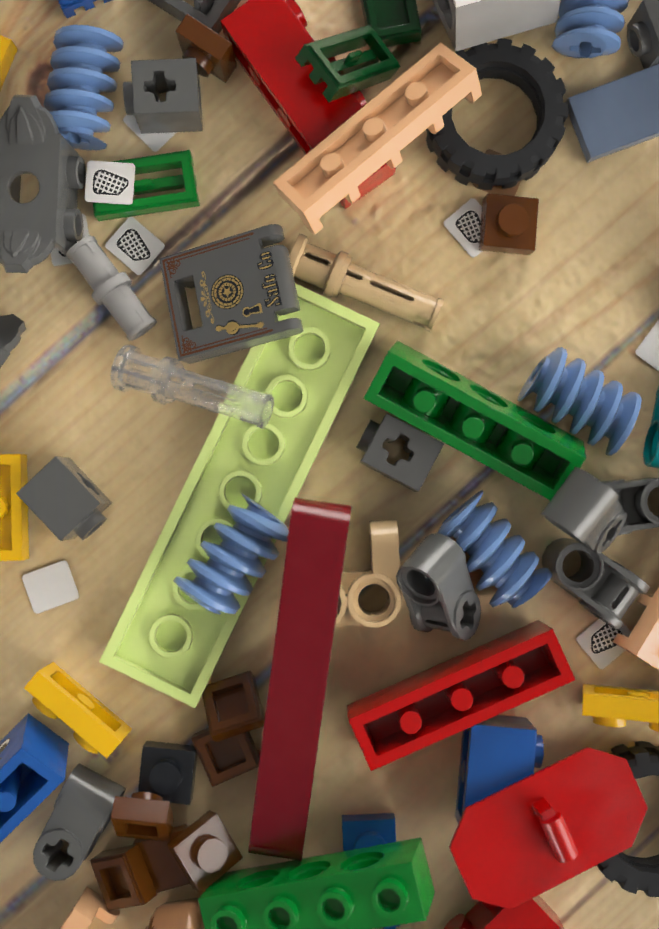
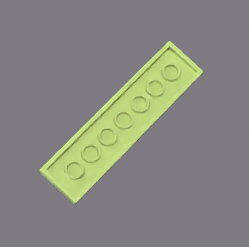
[99,283,380,708]

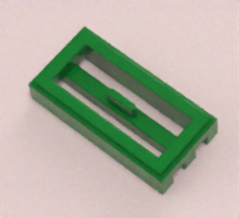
[92,150,200,221]

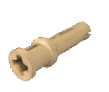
[289,234,443,332]

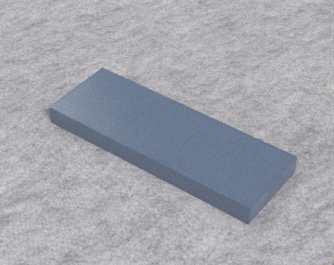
[566,64,659,163]

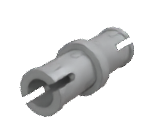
[66,236,157,341]

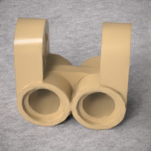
[335,520,402,628]

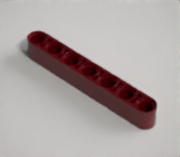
[248,498,352,861]

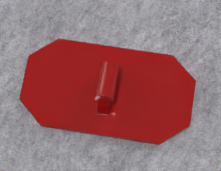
[449,747,648,910]

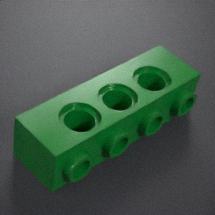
[363,341,586,501]
[198,837,435,929]

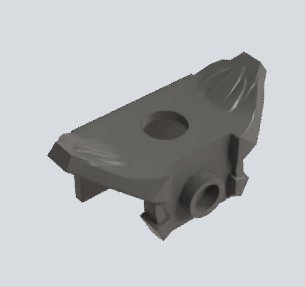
[0,95,86,273]

